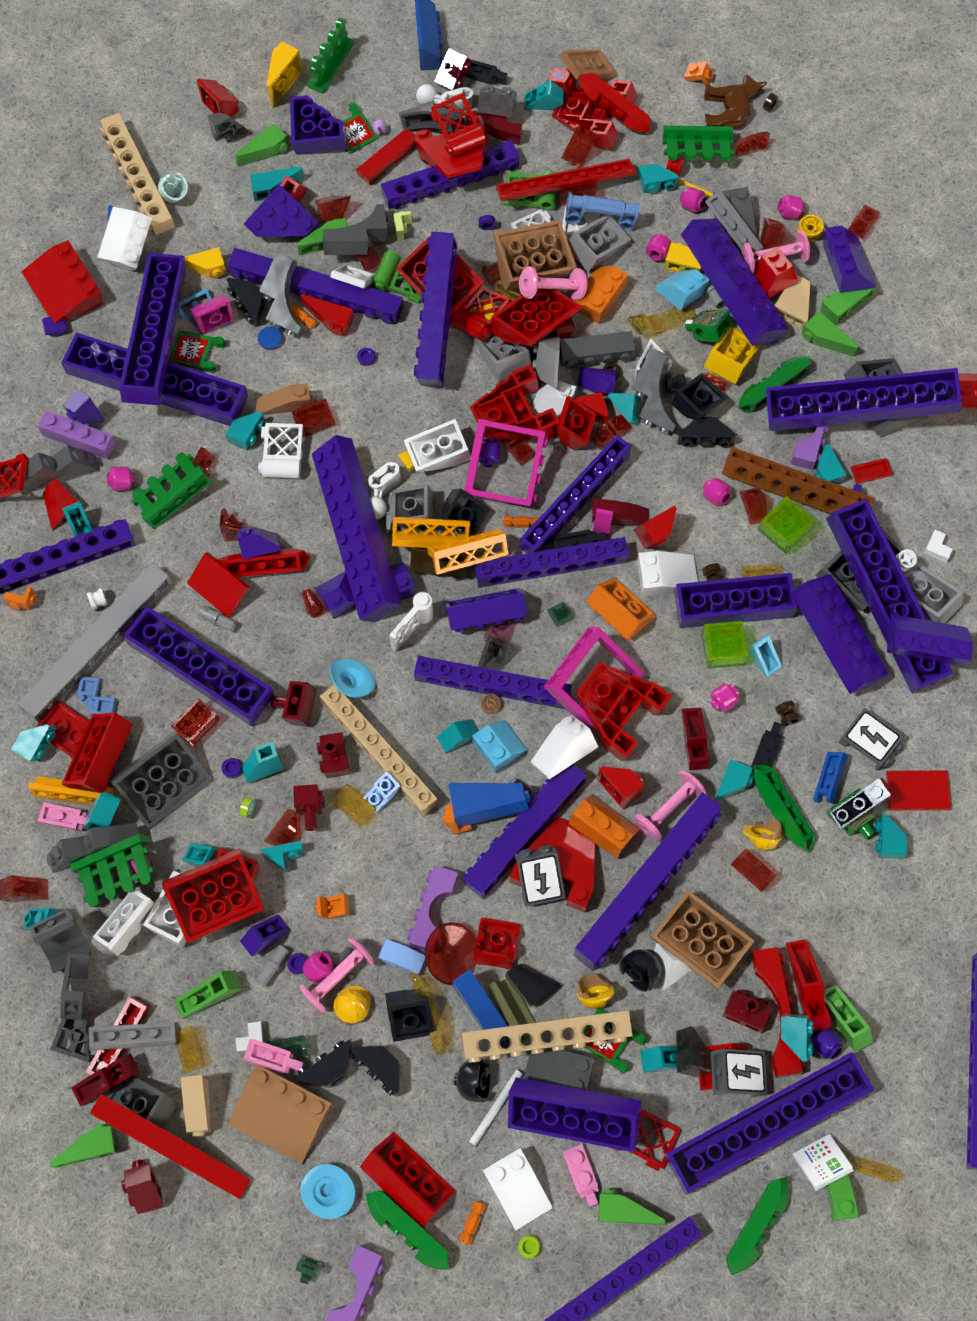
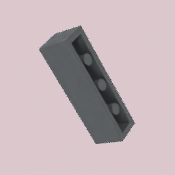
[559,331,635,368]

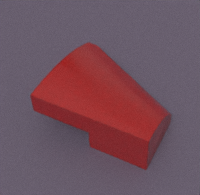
[43,478,78,530]

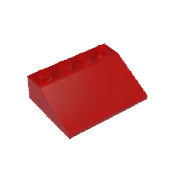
[396,231,485,322]
[21,240,103,323]
[491,289,582,346]
[162,849,265,943]

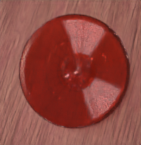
[425,922,477,985]

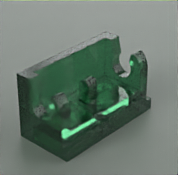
[264,1035,309,1062]

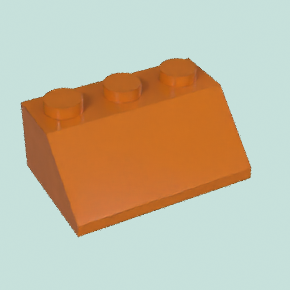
[573,265,628,324]
[586,577,657,640]
[568,794,641,859]

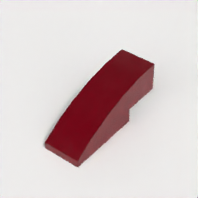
[472,110,522,145]
[592,499,649,526]
[681,707,710,770]
[71,1053,140,1107]

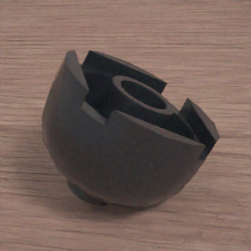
[619,949,662,992]
[454,1059,491,1103]

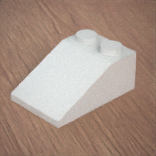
[404,419,471,473]
[637,551,698,596]
[531,715,598,779]
[483,1148,553,1231]

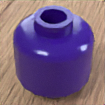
[479,439,501,468]
[811,1028,843,1059]

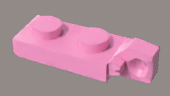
[38,802,87,831]
[243,1039,303,1073]
[562,1144,599,1207]

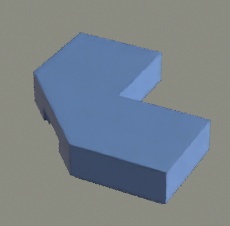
[77,676,116,714]

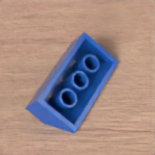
[415,0,444,71]

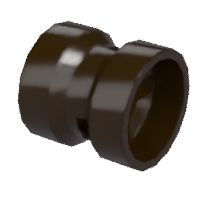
[702,563,725,581]
[775,700,801,727]

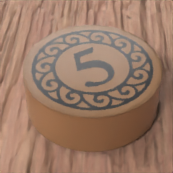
[481,694,501,714]

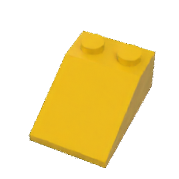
[267,41,302,108]
[704,326,761,384]

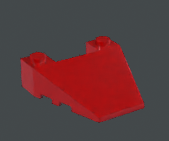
[552,80,637,149]
[413,116,488,178]
[470,364,559,440]
[575,662,672,761]
[510,817,595,913]

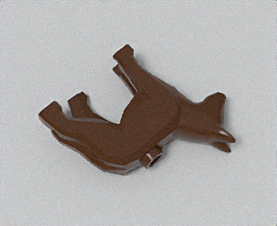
[704,75,767,129]

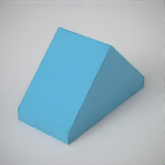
[748,635,782,677]

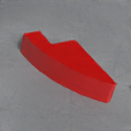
[786,939,830,1031]

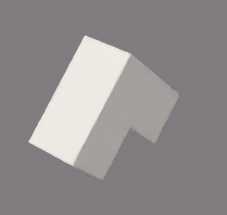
[924,530,953,563]
[236,1021,264,1053]

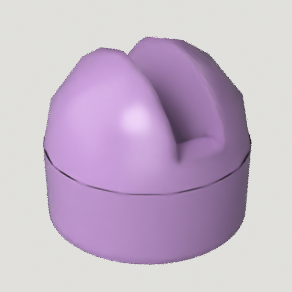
[372,120,387,136]

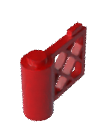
[429,93,486,157]
[451,286,512,341]
[0,453,29,498]
[612,1109,681,1171]

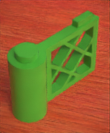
[503,170,557,211]
[372,251,421,304]

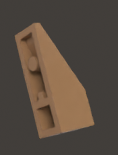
[255,383,312,415]

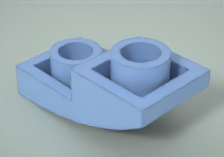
[362,771,401,813]
[377,939,426,976]

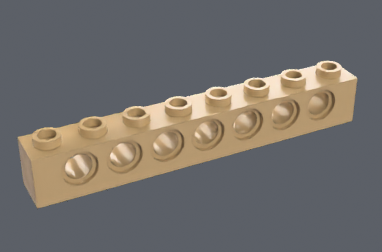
[99,113,175,236]
[320,685,438,817]
[460,1010,632,1063]

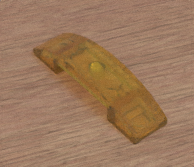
[628,305,697,335]
[410,972,443,1056]

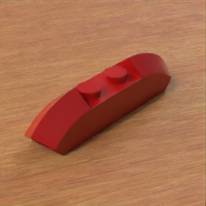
[578,72,651,132]
[217,549,311,577]

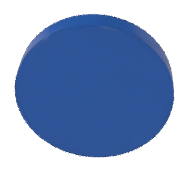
[258,327,282,350]

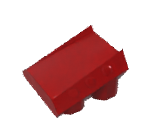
[473,918,521,970]

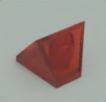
[314,195,351,225]
[219,508,243,542]

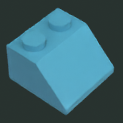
[654,269,709,310]
[472,720,528,773]

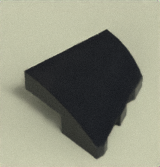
[505,963,561,1008]

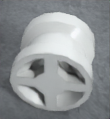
[895,549,917,572]
[87,588,108,611]

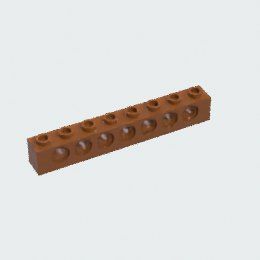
[722,447,875,514]

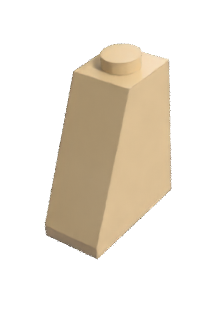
[775,275,810,330]
[181,1075,211,1137]

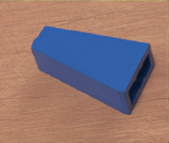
[449,783,531,827]
[453,970,510,1049]

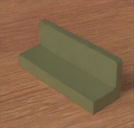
[488,979,535,1042]

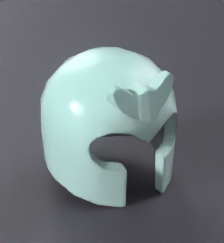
[158,173,188,203]

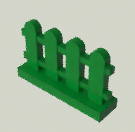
[307,17,355,94]
[662,125,734,162]
[132,452,212,529]
[70,834,155,907]

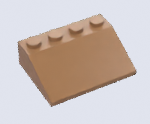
[493,220,577,292]
[651,890,754,989]
[228,1065,333,1164]

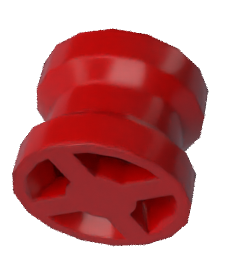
[666,158,684,176]

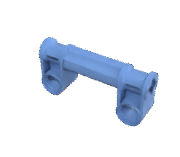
[565,193,640,231]

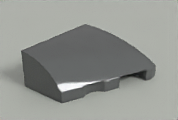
[207,113,248,141]
[50,1014,90,1062]

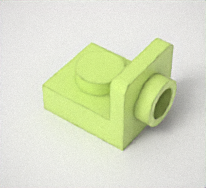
[394,211,412,241]

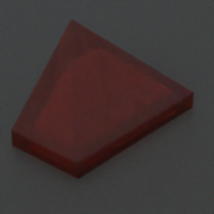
[740,487,768,525]
[264,809,301,846]

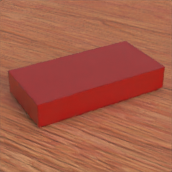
[850,458,893,484]

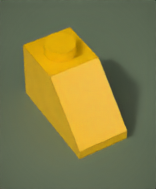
[664,242,701,272]
[185,247,227,278]

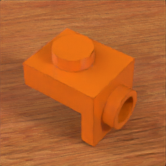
[684,62,713,86]
[3,586,37,611]
[442,804,472,835]
[316,894,350,919]

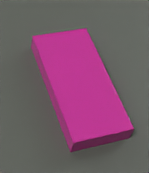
[593,508,613,537]

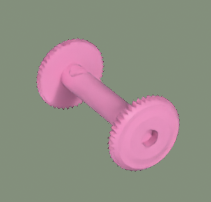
[742,231,810,274]
[519,266,588,301]
[635,771,706,841]
[299,938,374,1013]

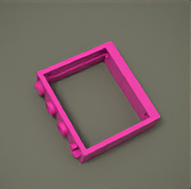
[464,419,548,507]
[544,627,644,733]

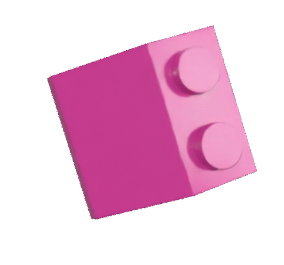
[190,295,234,334]

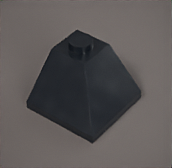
[671,373,727,418]
[441,488,490,537]
[385,990,435,1042]

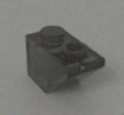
[676,1026,711,1077]

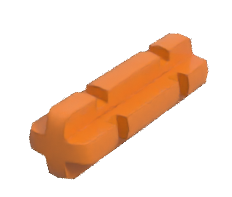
[290,302,317,329]
[503,516,540,528]
[459,1201,485,1245]

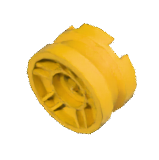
[797,215,824,243]

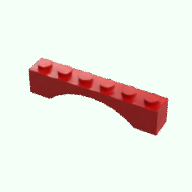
[751,947,805,1079]

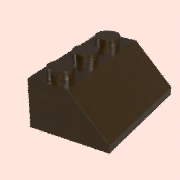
[410,547,471,579]

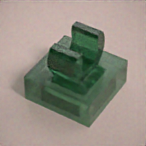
[547,601,574,627]
[295,1255,323,1285]

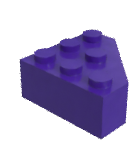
[290,95,347,155]
[243,184,321,237]

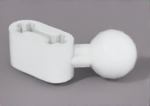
[416,84,473,112]
[368,462,401,520]

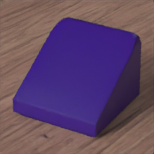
[42,317,67,337]

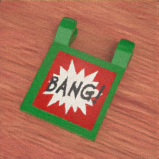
[342,102,379,154]
[168,330,226,373]
[583,1008,646,1074]

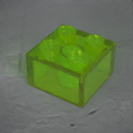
[758,496,815,554]
[702,621,748,669]

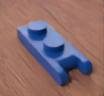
[813,752,848,803]

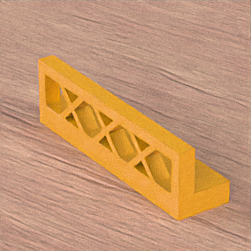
[392,517,470,548]
[427,529,509,574]
[28,776,116,806]

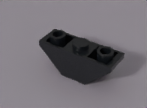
[226,277,265,327]
[677,417,735,447]
[296,1040,352,1088]
[351,1046,400,1097]

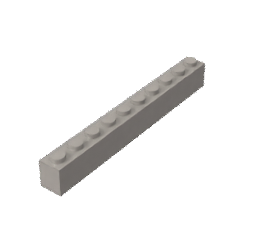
[17,563,172,723]

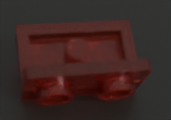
[292,398,336,437]
[171,698,221,747]

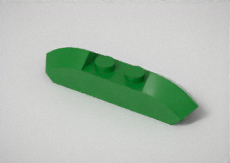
[738,356,810,413]
[753,765,815,853]
[726,1178,789,1275]
[366,1191,449,1270]

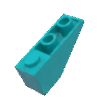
[250,166,304,202]

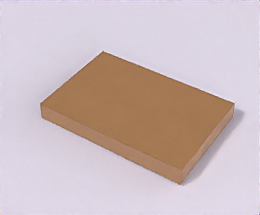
[559,49,617,80]

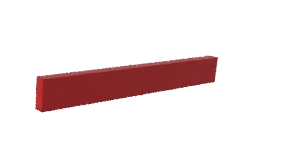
[496,159,635,202]
[90,1094,251,1199]

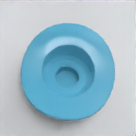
[329,659,375,698]
[300,1164,355,1219]

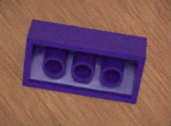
[823,226,876,293]
[444,588,527,632]
[887,614,973,666]

